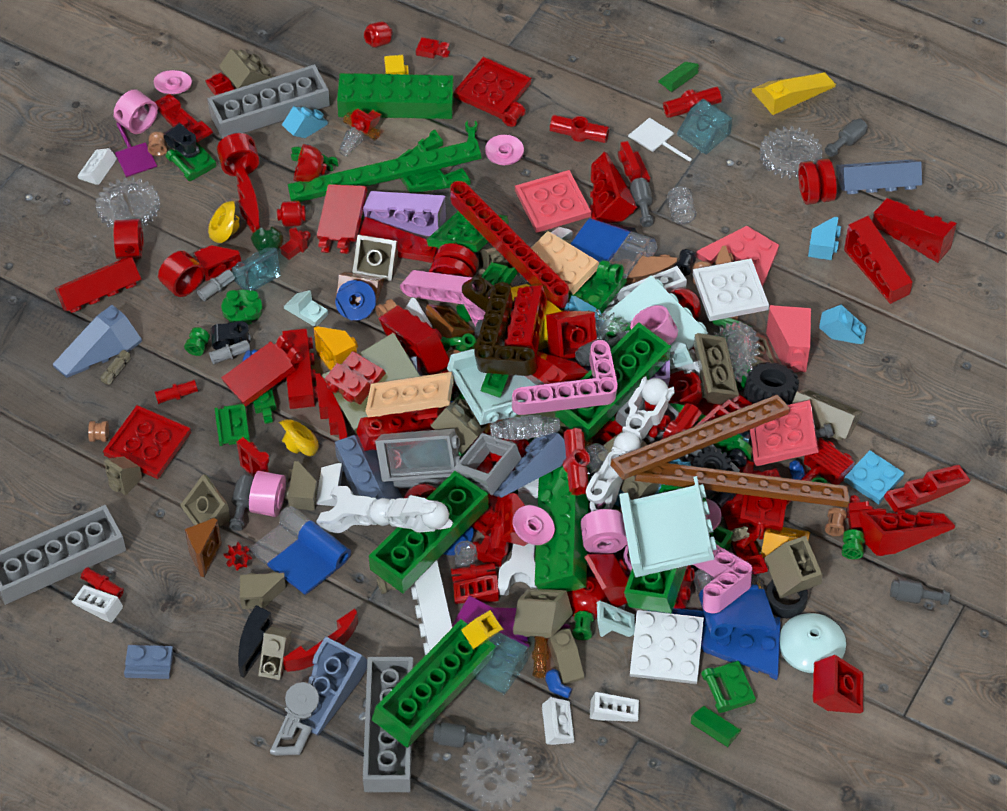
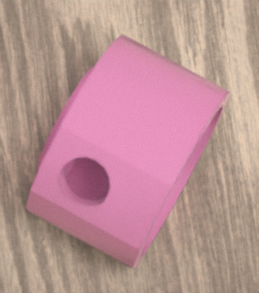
[114,90,158,134]
[630,305,678,345]
[249,471,286,517]
[581,509,627,554]

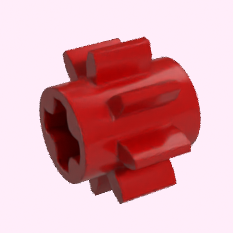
[223,542,252,571]

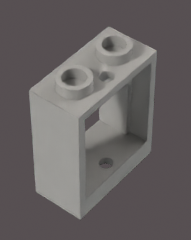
[453,433,522,495]

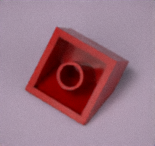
[546,311,597,359]
[584,554,629,608]
[813,655,863,714]

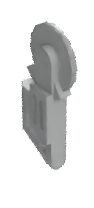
[270,682,319,756]

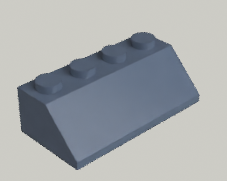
[836,159,922,194]
[335,435,403,500]

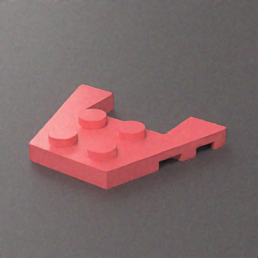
[696,226,779,288]

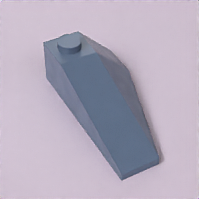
[53,305,142,378]
[493,430,566,498]
[300,636,367,736]

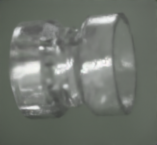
[455,541,477,568]

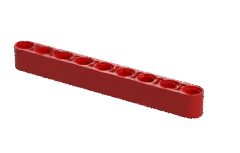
[450,181,569,309]

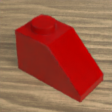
[194,245,242,281]
[501,493,532,546]

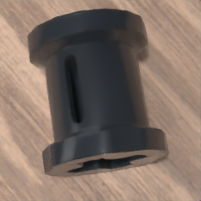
[674,249,697,276]

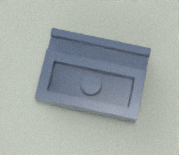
[124,645,173,679]

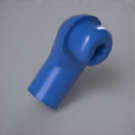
[789,460,805,480]
[545,669,572,699]

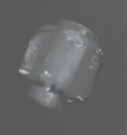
[585,443,609,474]

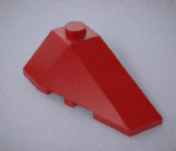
[590,151,637,223]
[525,351,588,397]
[859,508,955,556]

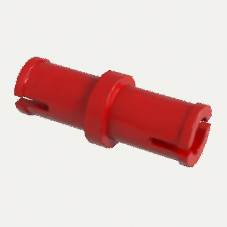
[155,380,198,404]
[451,563,496,582]
[80,567,124,599]

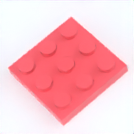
[515,170,591,233]
[750,400,819,466]

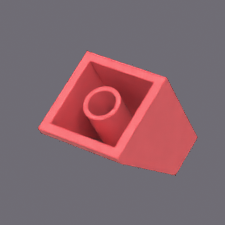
[766,305,811,373]

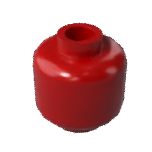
[364,21,392,48]
[277,201,306,227]

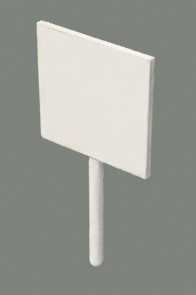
[628,118,692,161]

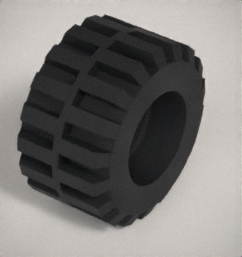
[744,362,799,405]

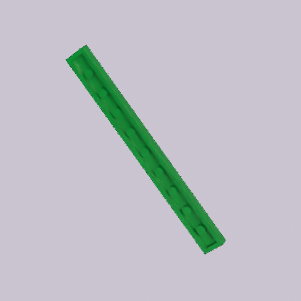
[287,139,482,202]

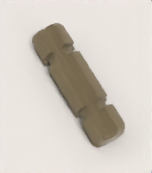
[100,350,131,385]
[730,526,750,542]

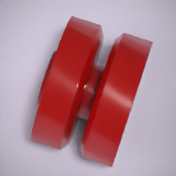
[798,159,837,205]
[429,243,479,278]

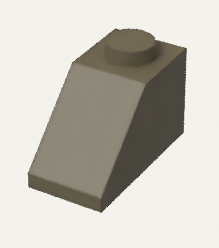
[548,629,584,685]

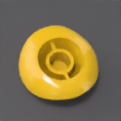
[208,201,240,243]
[279,419,319,456]

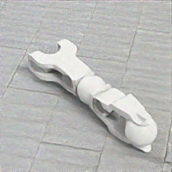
[586,376,674,512]
[498,478,539,595]
[316,486,453,533]

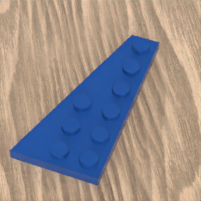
[647,608,780,680]

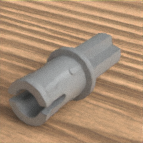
[197,270,235,301]
[209,340,250,365]

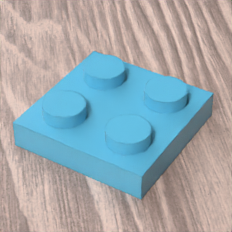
[844,450,904,505]

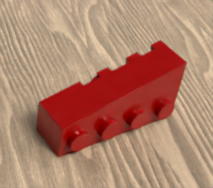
[872,198,957,263]
[844,216,912,304]
[378,305,449,375]

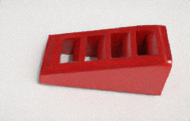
[453,575,499,604]

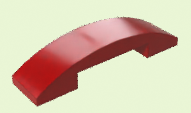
[155,94,213,142]
[724,514,768,575]
[283,609,358,672]

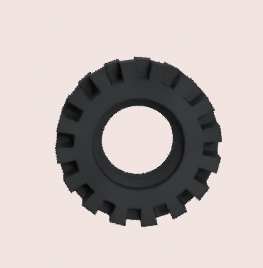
[692,447,732,471]

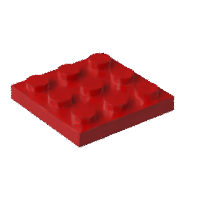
[453,57,531,119]
[103,405,191,479]

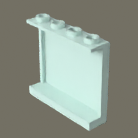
[600,276,708,351]
[447,341,547,425]
[619,476,717,577]

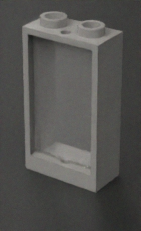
[375,429,462,482]

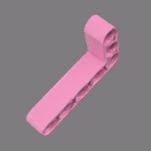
[400,270,490,327]
[512,340,617,415]
[692,545,752,614]

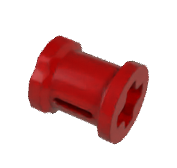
[501,102,526,127]

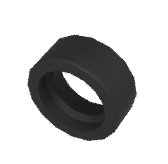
[766,580,808,619]

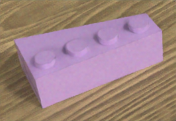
[363,191,446,236]

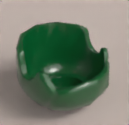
[251,227,284,255]

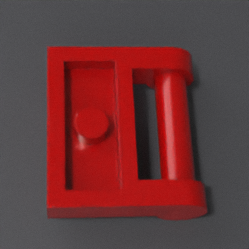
[237,437,269,478]

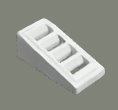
[72,585,123,623]
[590,692,639,722]

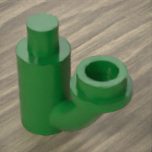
[441,334,476,352]

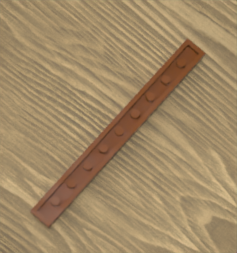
[610,395,790,480]
[634,463,849,508]

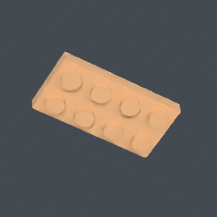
[531,231,599,295]
[366,372,454,417]

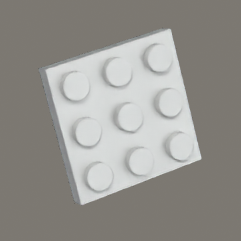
[693,259,769,321]
[630,610,704,684]

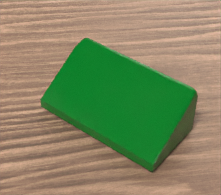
[658,62,699,92]
[691,706,741,747]

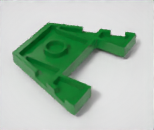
[398,130,470,193]

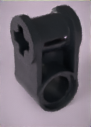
[163,123,199,158]
[211,321,251,350]

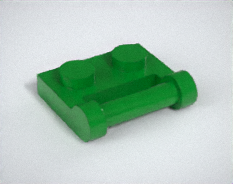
[165,142,217,181]
[701,661,756,713]

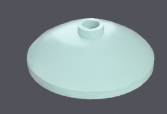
[779,613,846,673]

